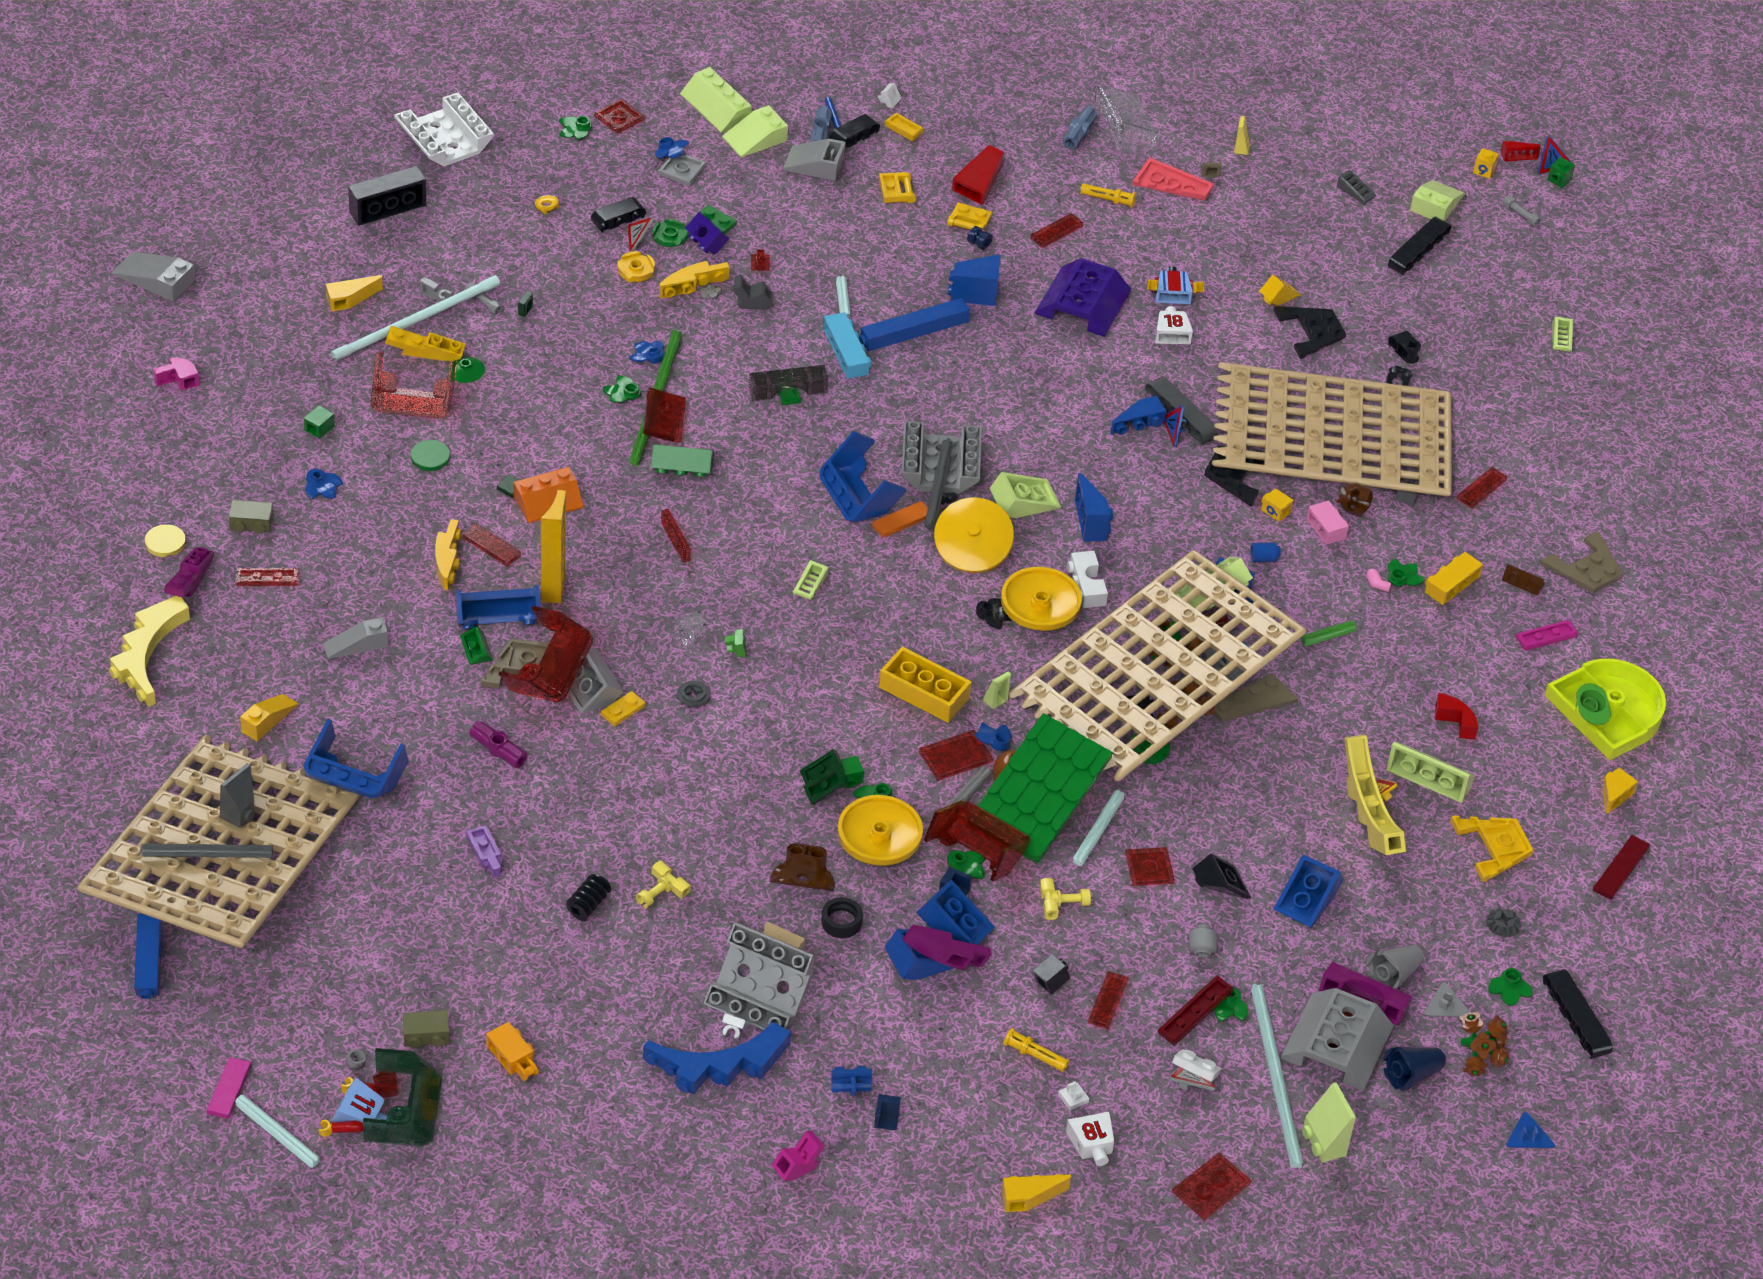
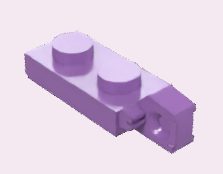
[466,825,502,878]

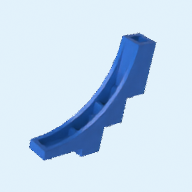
[643,1022,791,1094]

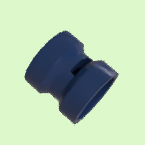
[967,226,993,250]

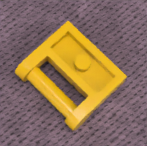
[879,172,916,203]
[947,202,992,232]

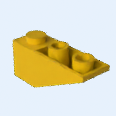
[326,275,383,311]
[1001,1174,1071,1212]

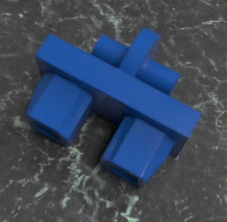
[831,1066,872,1096]

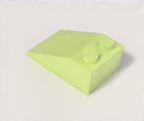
[722,105,788,158]
[1410,180,1465,221]
[990,472,1061,518]
[1302,1083,1356,1163]

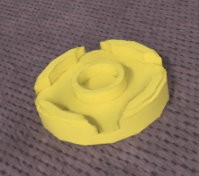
[145,524,185,557]

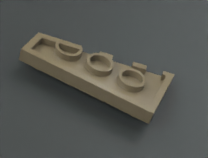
[1214,673,1298,722]

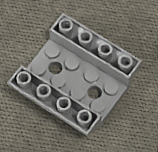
[901,421,982,494]
[703,922,814,1030]
[1281,988,1394,1091]

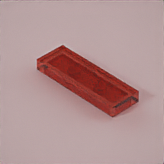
[1030,213,1084,248]
[1457,467,1508,509]
[661,509,691,563]
[462,524,521,567]
[236,568,299,586]
[1088,971,1129,1030]

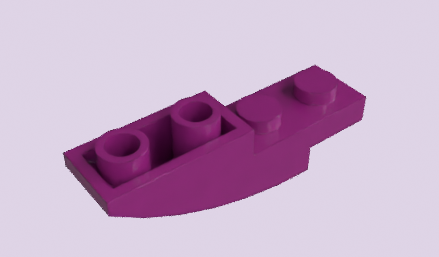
[164,547,214,598]
[903,924,992,970]

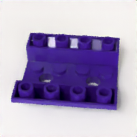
[1035,258,1131,337]

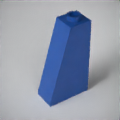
[134,914,164,999]

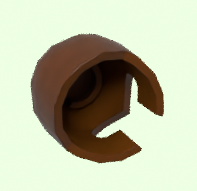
[1336,483,1373,517]

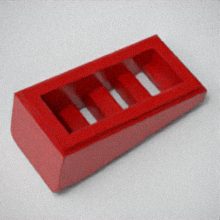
[1500,141,1541,162]

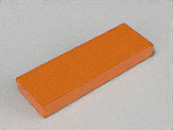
[872,501,928,538]

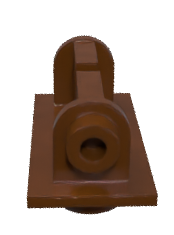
[1502,564,1545,596]

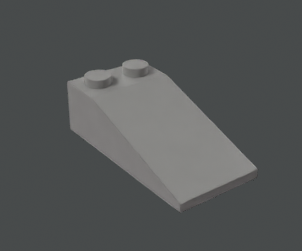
[111,251,196,301]

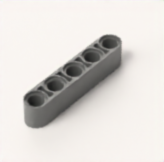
[1145,376,1218,445]

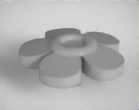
[700,285,721,298]

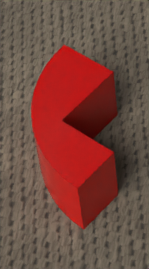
[1435,693,1478,740]

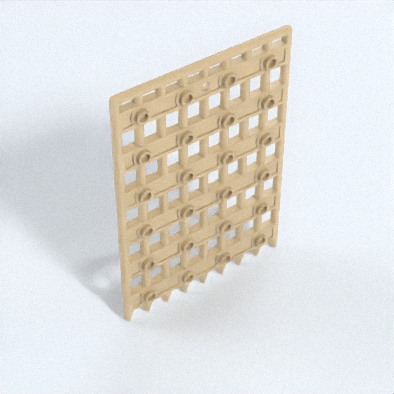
[1212,362,1452,496]
[1008,550,1306,781]
[77,735,361,948]

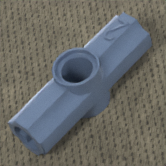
[810,106,832,142]
[1062,106,1097,149]

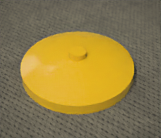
[934,497,1014,573]
[1001,567,1082,631]
[838,795,923,866]

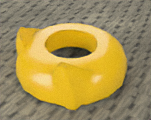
[535,195,559,214]

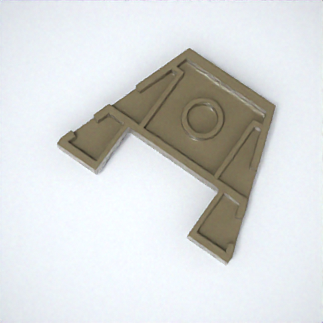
[1540,531,1623,593]
[481,639,561,696]

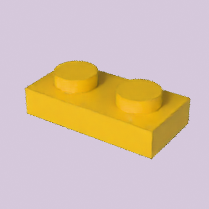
[601,691,646,727]

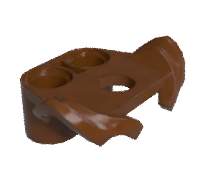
[769,843,835,892]

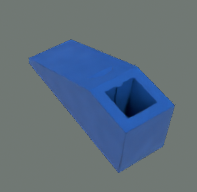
[1110,396,1166,435]

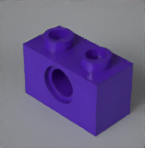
[685,211,729,255]

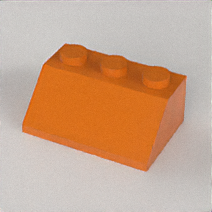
[514,466,584,523]

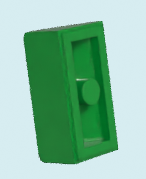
[460,625,493,665]

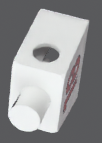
[1155,306,1193,344]
[1066,1112,1114,1166]

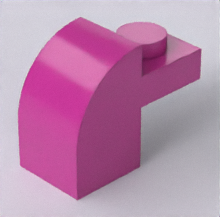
[153,358,200,391]
[771,1131,825,1181]

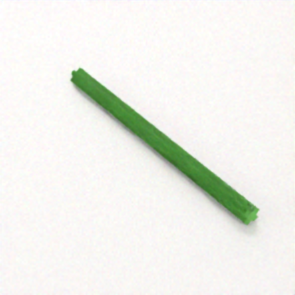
[629,329,682,466]

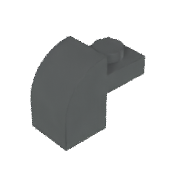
[733,274,773,310]

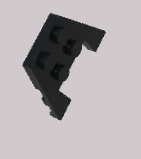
[1273,306,1346,359]
[1204,446,1264,506]

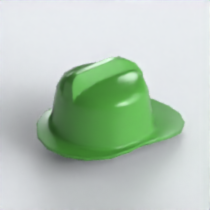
[1576,683,1611,725]

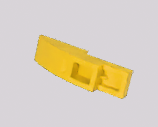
[659,261,730,299]
[385,326,466,361]
[435,519,462,591]

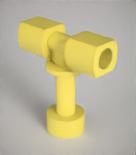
[636,860,691,909]
[1039,878,1091,920]

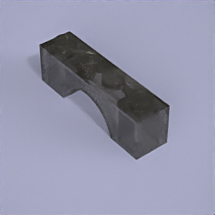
[748,365,828,402]

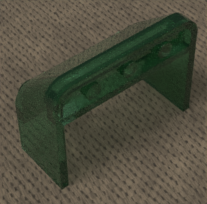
[363,1048,443,1146]

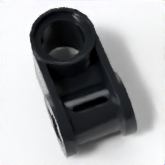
[1388,331,1421,364]

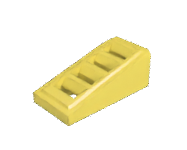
[1234,116,1250,155]

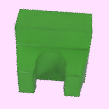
[725,629,746,657]

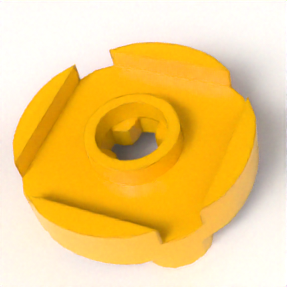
[617,251,655,282]

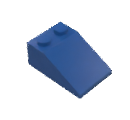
[1075,473,1113,542]
[1273,854,1344,928]
[916,880,995,945]
[885,929,953,980]

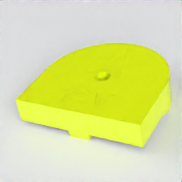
[1545,659,1666,760]

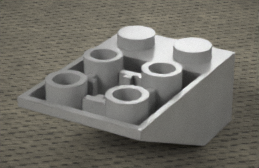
[783,138,846,181]

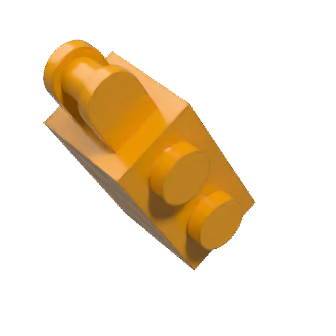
[486,1022,539,1081]

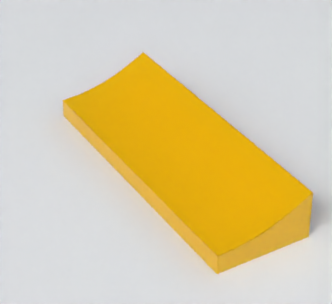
[541,490,566,603]

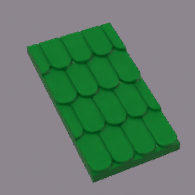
[968,713,1113,864]

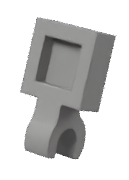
[420,277,452,302]

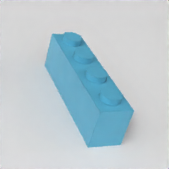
[823,312,871,379]

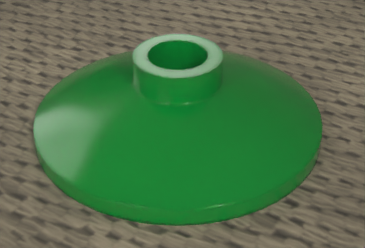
[446,356,485,383]

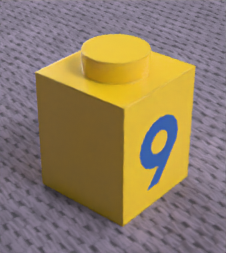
[1473,148,1499,179]
[1261,488,1294,522]

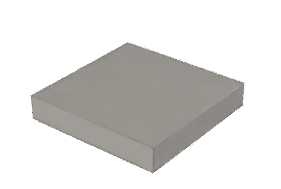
[657,154,707,186]

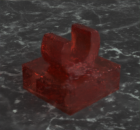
[751,249,770,271]
[372,1070,398,1098]

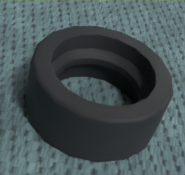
[821,897,863,939]

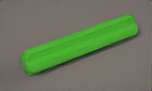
[1301,620,1356,647]

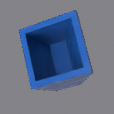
[948,255,1001,306]

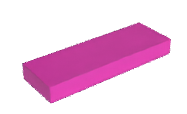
[1515,620,1578,651]
[207,1057,251,1119]

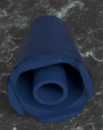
[1383,1047,1446,1091]

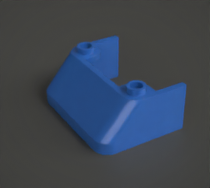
[819,431,907,523]
[454,585,541,629]
[304,719,409,798]

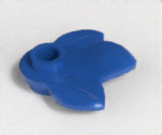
[655,137,689,159]
[629,340,664,364]
[305,469,343,499]
[974,722,1012,751]

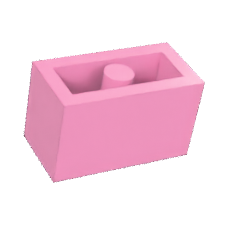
[1306,500,1349,545]

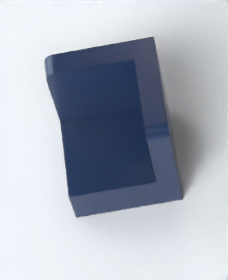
[939,867,972,896]
[874,1094,901,1130]

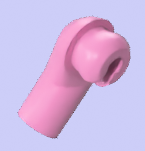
[1367,569,1391,592]

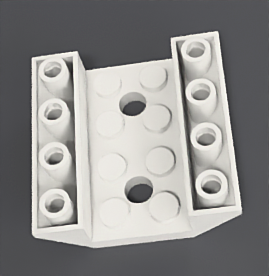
[394,93,494,166]

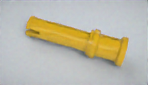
[1080,183,1137,208]
[1003,1027,1070,1073]

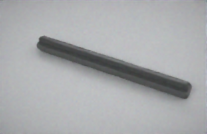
[924,438,954,530]
[141,844,273,858]

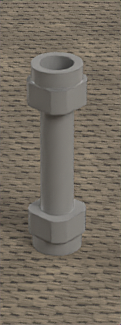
[1502,195,1541,227]
[464,282,503,315]

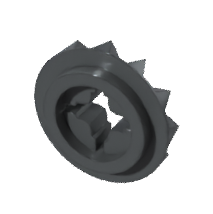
[677,681,710,708]
[1486,907,1521,937]

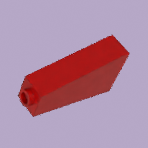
[952,145,1004,205]

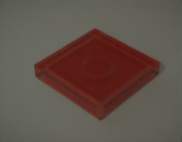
[594,98,645,134]
[1125,847,1175,886]

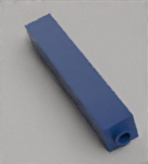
[859,298,970,352]

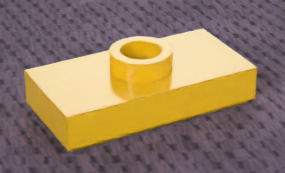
[885,113,924,142]

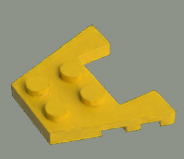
[1450,815,1533,883]

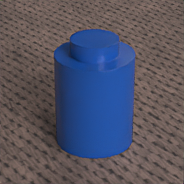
[1250,542,1281,562]

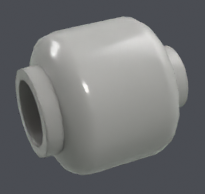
[1189,924,1217,958]

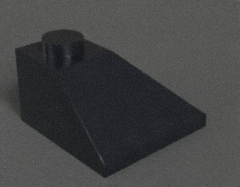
[1192,853,1251,899]

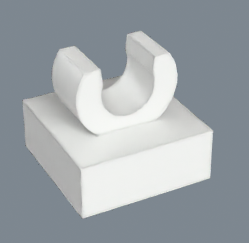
[878,83,902,108]
[722,1013,749,1040]
[1058,1081,1089,1110]

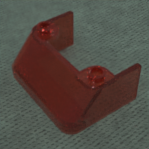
[371,351,457,419]
[498,606,593,702]
[923,800,1031,882]

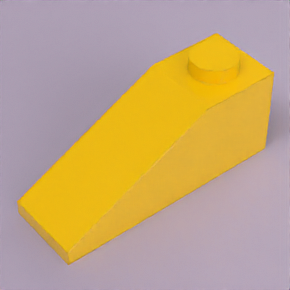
[240,694,299,742]

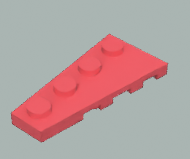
[1132,157,1214,200]

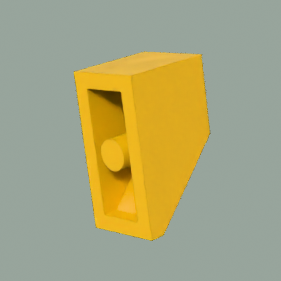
[1259,274,1301,306]
[1602,767,1638,814]

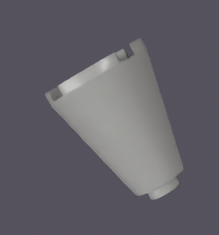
[1366,945,1424,990]

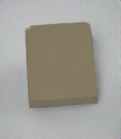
[1200,163,1222,177]

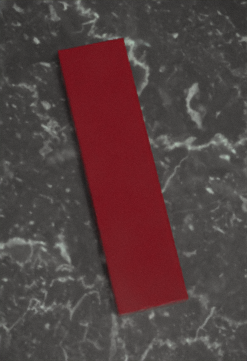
[1593,835,1650,900]
[1158,975,1233,1046]

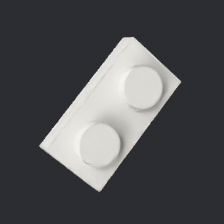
[1172,1049,1222,1082]

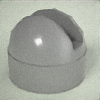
[347,1049,366,1069]

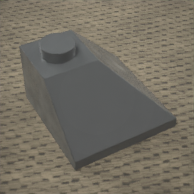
[220,763,255,828]

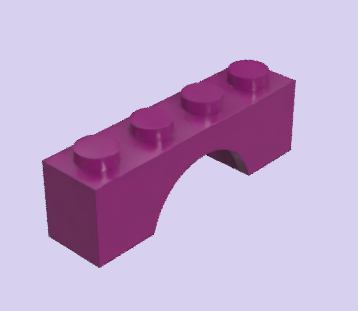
[1318,961,1412,1025]

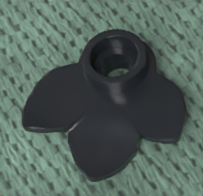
[976,598,1012,629]

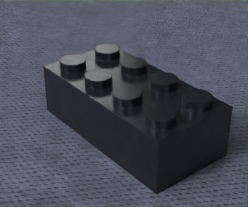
[348,166,427,226]

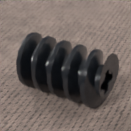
[566,874,611,921]

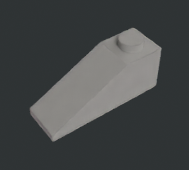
[323,617,388,659]

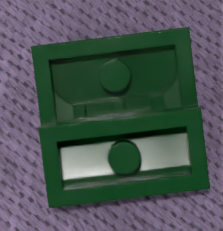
[800,749,847,805]

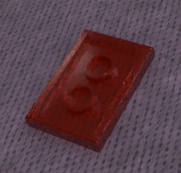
[642,387,686,443]
[918,730,993,781]
[1172,1153,1252,1221]

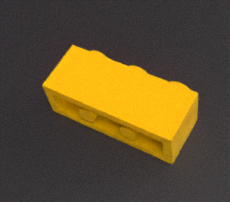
[1425,552,1483,605]

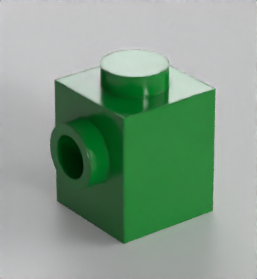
[1547,157,1575,188]
[304,405,335,439]
[841,756,864,788]

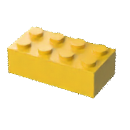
[879,646,972,723]

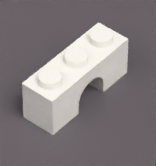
[1067,551,1108,608]

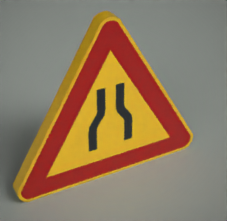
[1376,779,1397,802]

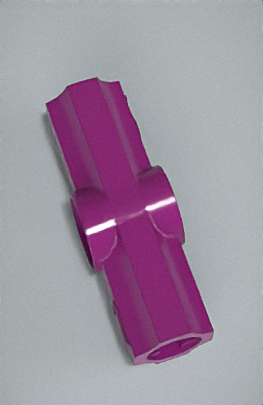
[469,721,528,769]

